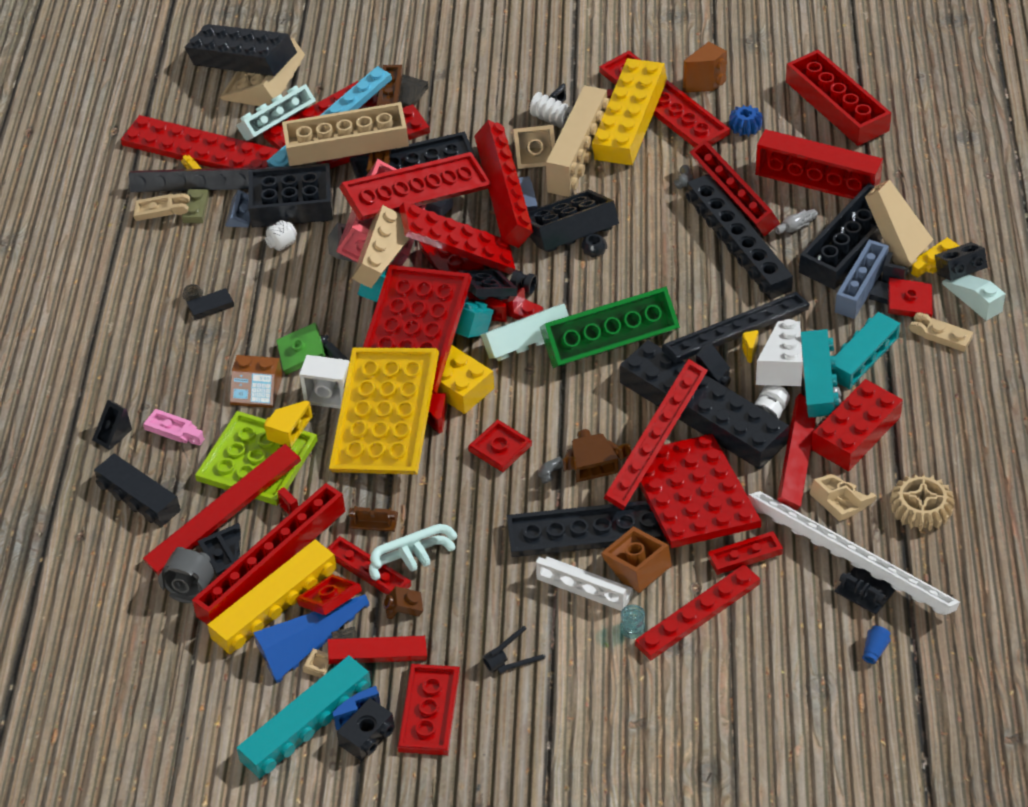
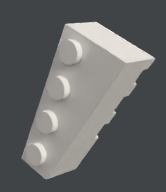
[756,319,803,386]

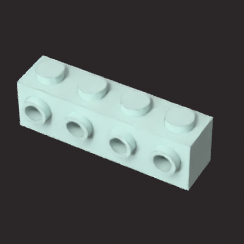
[236,84,316,141]
[480,304,569,361]

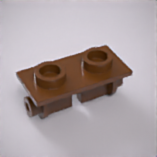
[349,506,398,532]

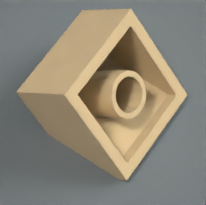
[512,125,555,169]

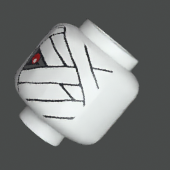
[265,220,297,251]

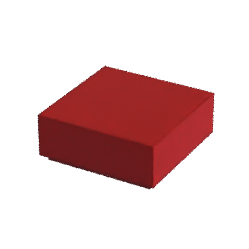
[277,487,299,515]

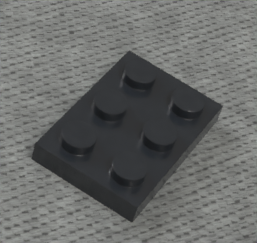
[457,269,518,300]

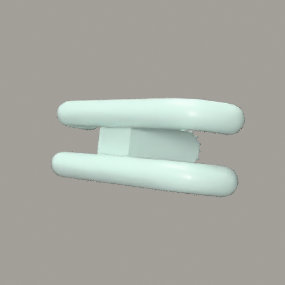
[369,524,457,581]

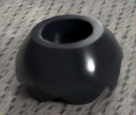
[581,234,607,258]

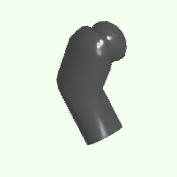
[674,165,693,189]

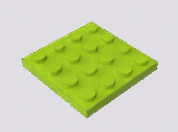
[195,411,318,506]

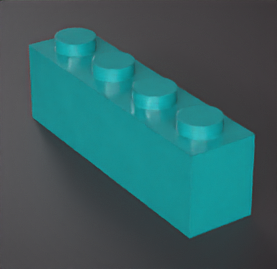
[831,312,900,390]
[801,329,839,418]

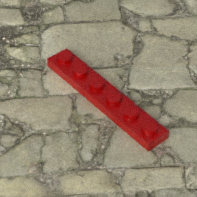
[635,564,760,661]

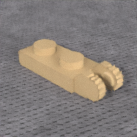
[133,193,190,221]
[908,312,974,352]

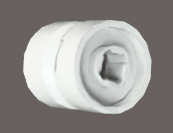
[754,385,790,419]

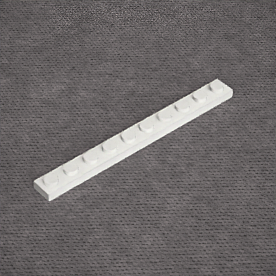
[748,491,960,615]

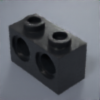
[934,242,988,281]

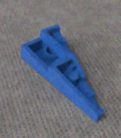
[253,594,370,684]

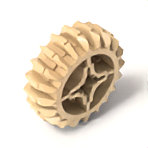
[890,473,955,531]

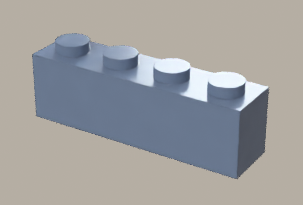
[835,239,889,319]

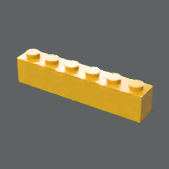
[207,539,337,655]

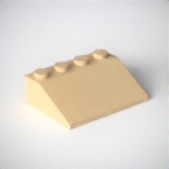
[220,37,305,106]

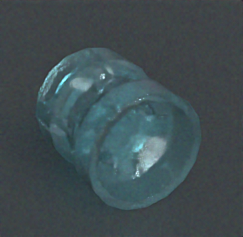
[621,604,645,639]

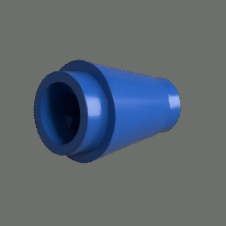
[862,625,891,664]

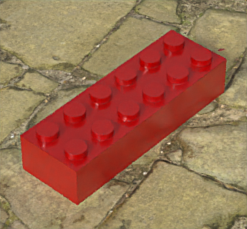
[785,50,892,146]
[755,129,883,200]

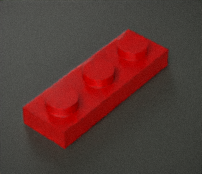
[708,531,783,575]

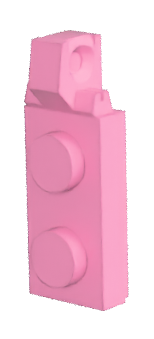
[143,409,205,446]

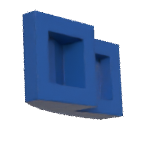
[332,686,381,730]

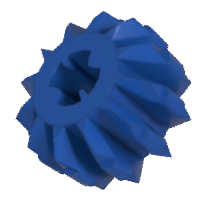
[729,105,763,137]

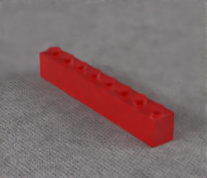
[474,120,533,248]
[192,483,346,625]

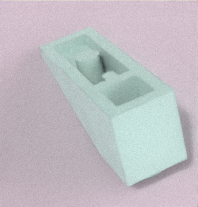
[942,275,1006,321]

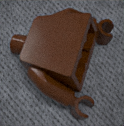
[562,429,632,483]

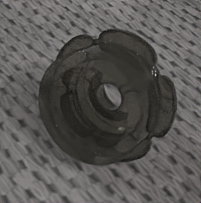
[182,284,203,302]

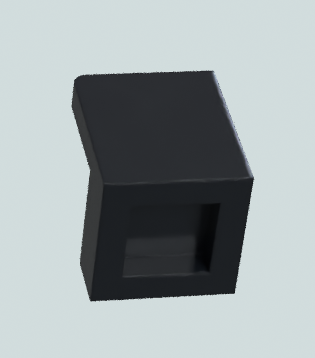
[882,252,908,283]

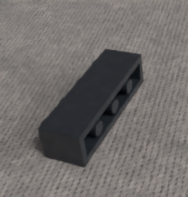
[94,453,181,527]

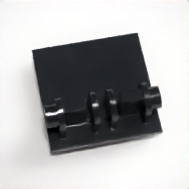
[834,567,896,615]

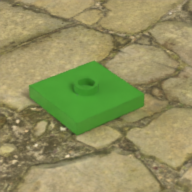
[276,323,325,375]

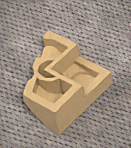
[809,474,877,521]

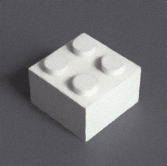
[299,355,350,409]

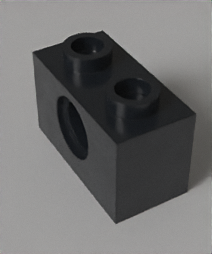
[337,698,395,761]

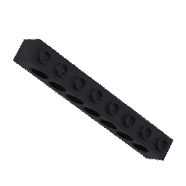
[685,174,793,300]

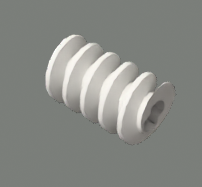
[530,92,573,129]

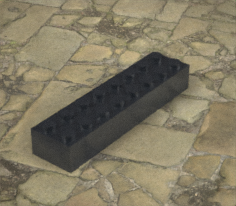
[620,340,789,470]

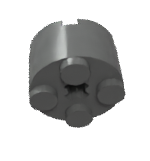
[158,547,214,603]

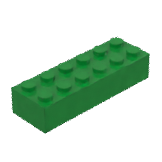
[539,286,680,369]

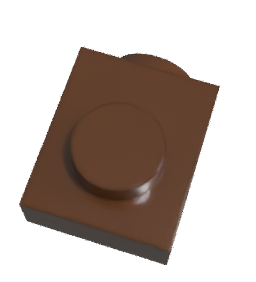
[383,586,423,619]

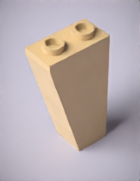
[865,179,933,267]

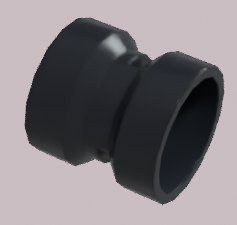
[510,270,537,295]

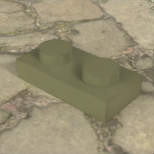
[182,189,209,223]

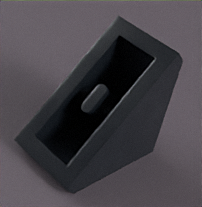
[92,400,132,450]

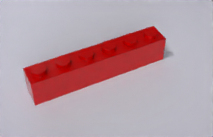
[689,140,780,237]

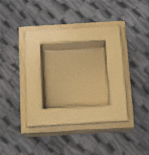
[303,648,334,678]

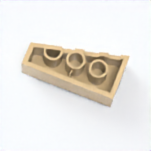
[352,205,411,288]

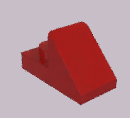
[502,288,543,320]

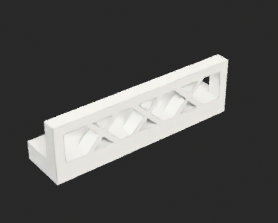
[536,557,633,611]

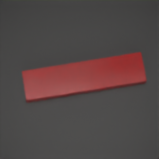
[327,536,412,595]
[328,636,427,664]

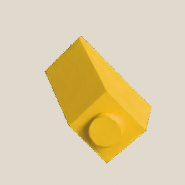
[264,401,313,448]

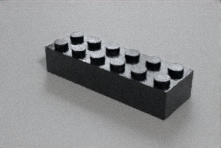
[184,24,297,76]
[799,183,883,290]

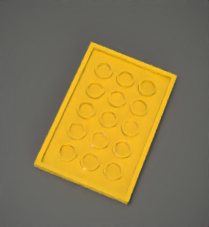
[329,348,439,475]

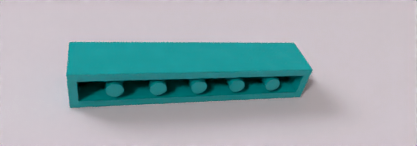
[236,655,371,779]

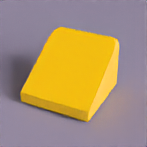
[742,330,759,363]

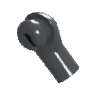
[538,457,563,484]

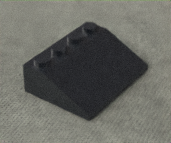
[248,163,333,228]
[528,189,619,252]

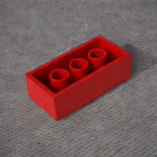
[811,379,903,472]

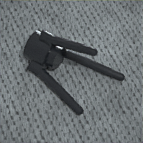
[482,626,546,674]

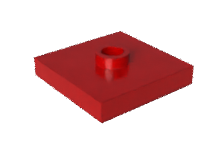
[888,277,932,317]
[468,419,532,473]
[296,574,362,615]

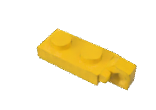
[911,237,959,278]

